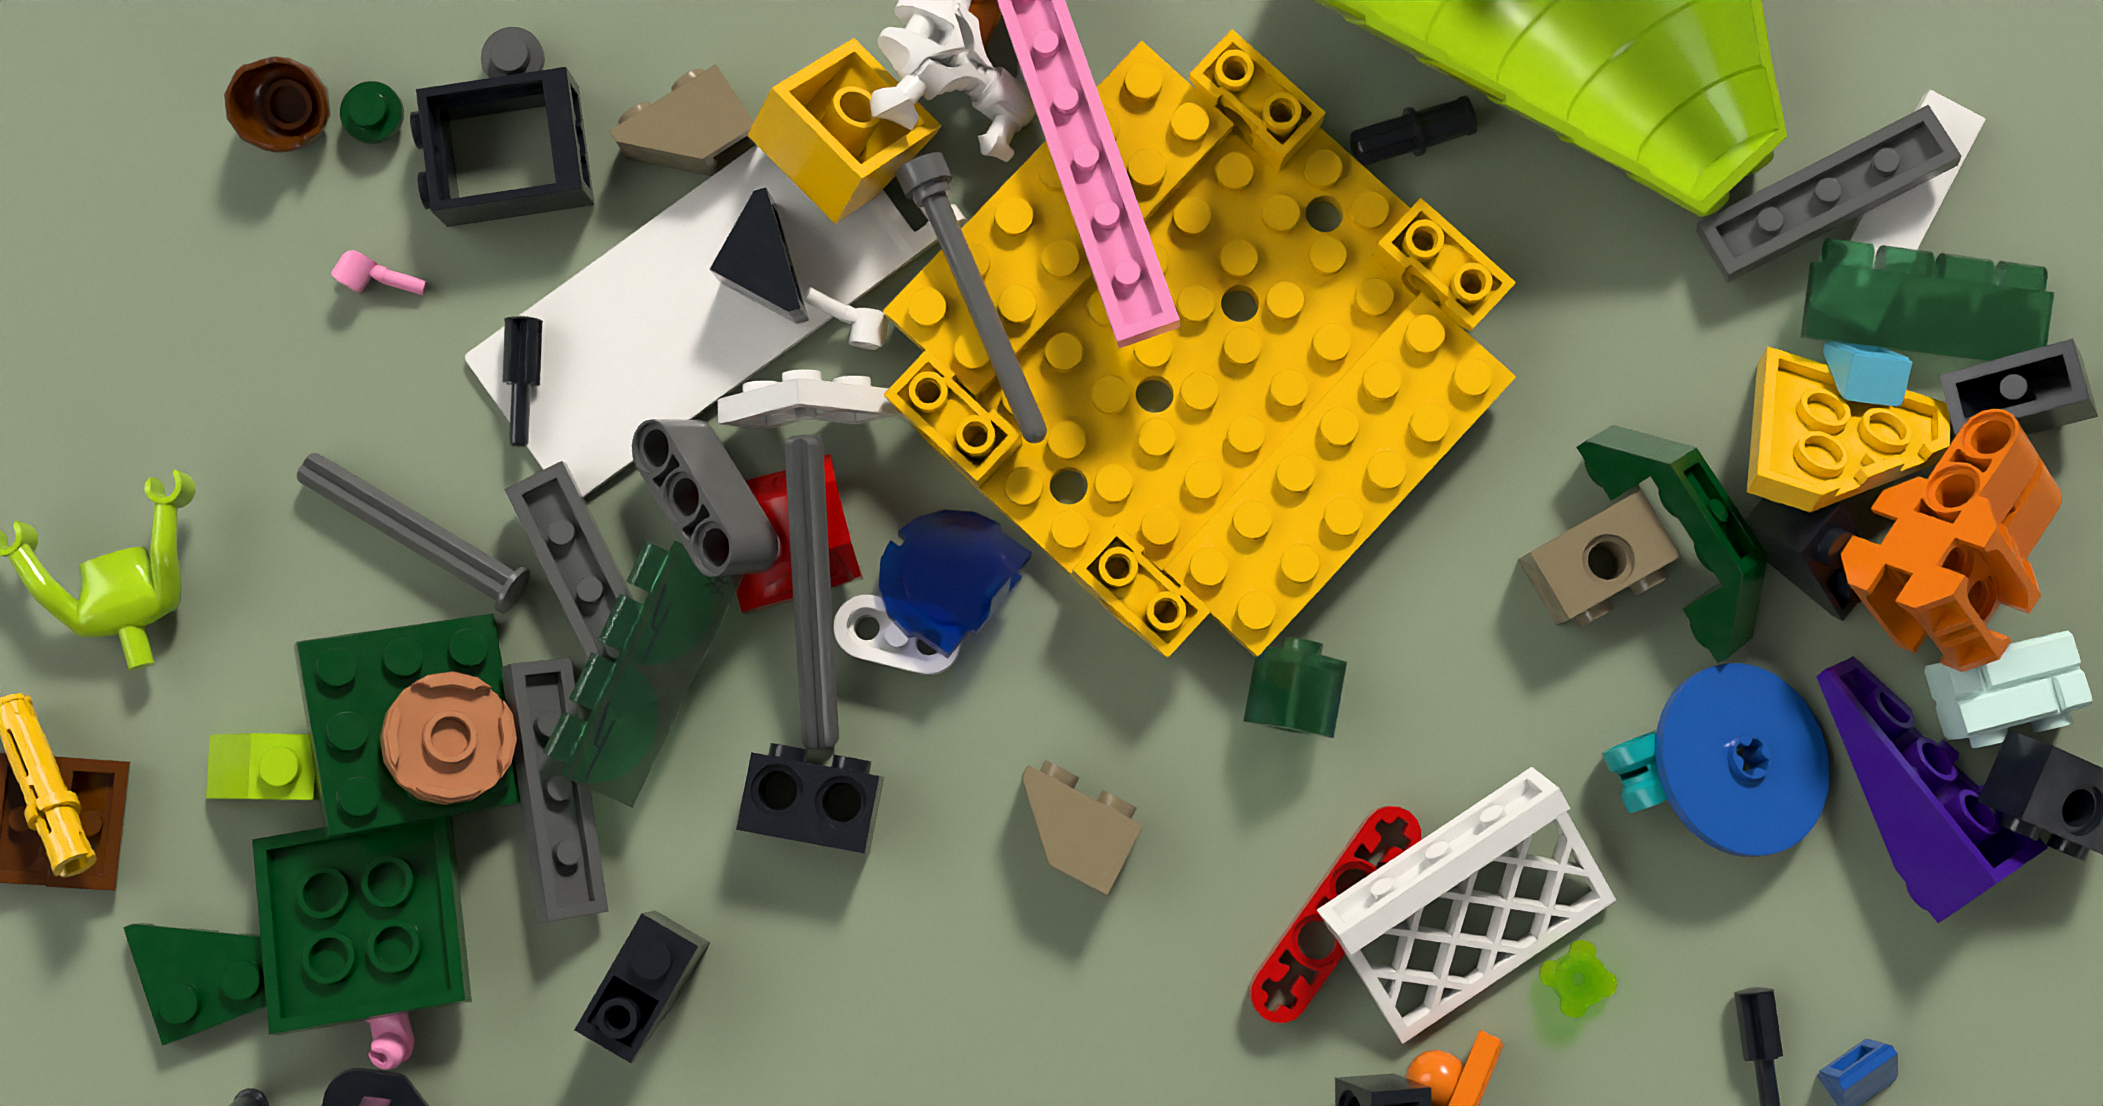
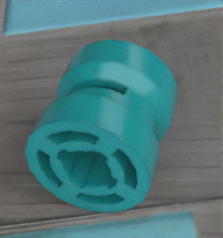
[1601,730,1668,813]

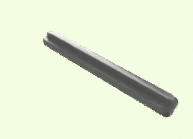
[784,435,839,750]

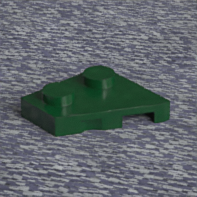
[123,923,266,1046]

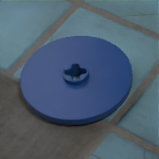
[1655,663,1830,857]

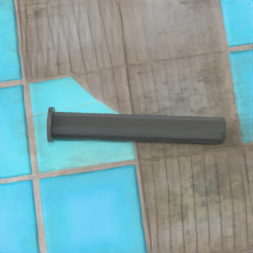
[296,453,530,614]

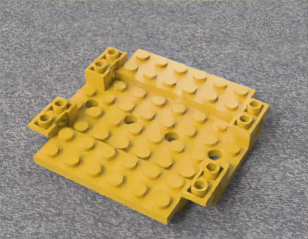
[883,29,1516,659]

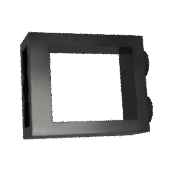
[410,67,595,227]

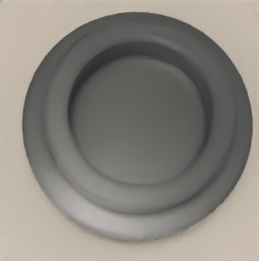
[481,27,545,78]

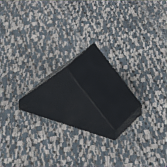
[709,187,809,324]

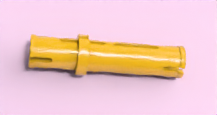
[0,693,97,877]

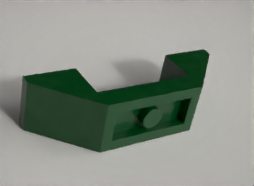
[1576,425,1768,663]

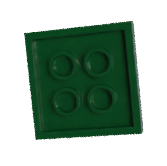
[294,613,521,839]
[252,817,472,1036]

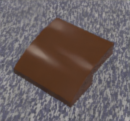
[0,753,131,891]

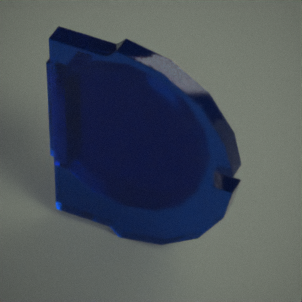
[878,509,1032,659]

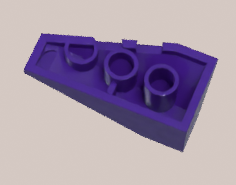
[1816,656,2048,923]

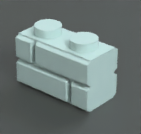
[1924,630,2093,748]

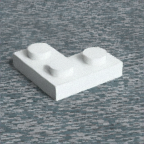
[717,370,898,429]

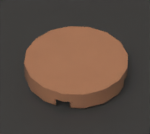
[380,672,517,805]

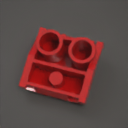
[732,454,864,614]

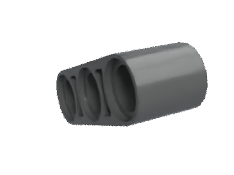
[632,419,778,577]

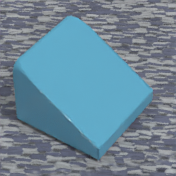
[1823,340,1913,406]

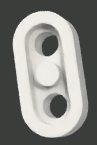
[834,595,961,675]

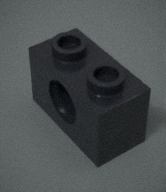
[1977,730,2103,862]

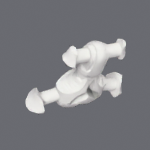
[870,0,1035,162]

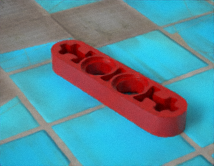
[1249,806,1422,1023]

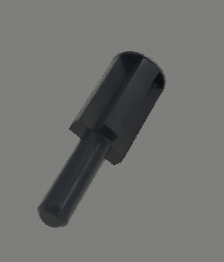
[502,316,543,447]
[1734,987,1783,1106]

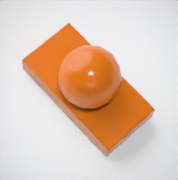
[1405,1030,1504,1106]

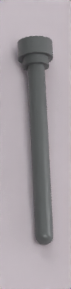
[896,152,1047,444]

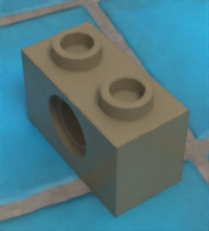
[1518,489,1681,627]

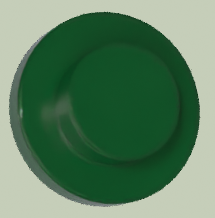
[340,81,404,144]

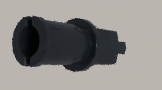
[1350,95,1477,166]

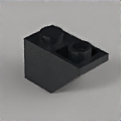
[1745,498,1862,621]
[574,910,710,1063]

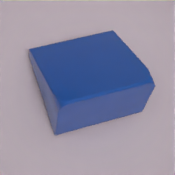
[1817,1039,1898,1106]

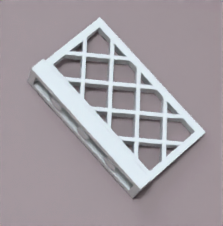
[1317,767,1616,1044]

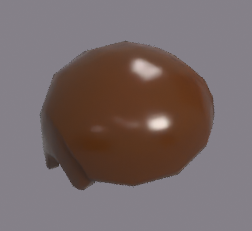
[224,56,331,153]

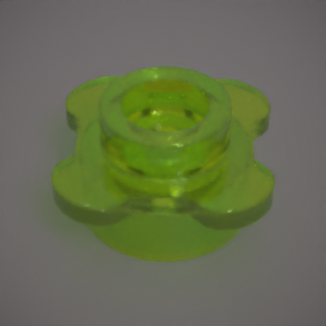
[1539,940,1617,1018]

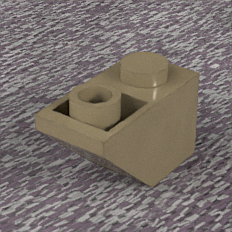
[609,64,756,176]
[1022,760,1144,896]

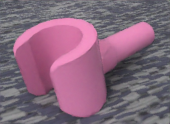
[331,250,427,296]

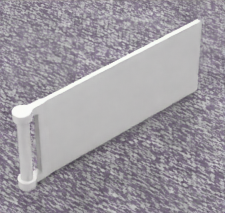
[465,145,967,498]

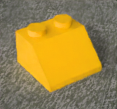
[747,38,942,224]

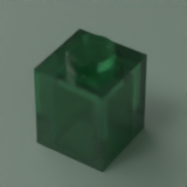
[1243,637,1347,738]

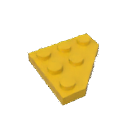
[1747,346,1950,512]

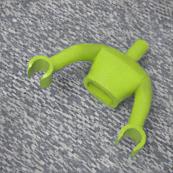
[0,469,196,671]

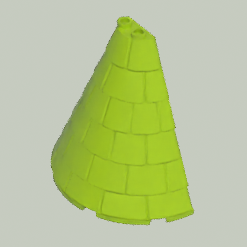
[1311,0,1788,217]

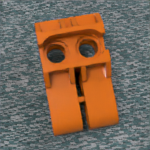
[1841,409,2062,672]

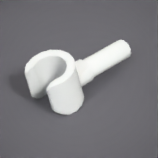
[803,287,888,350]

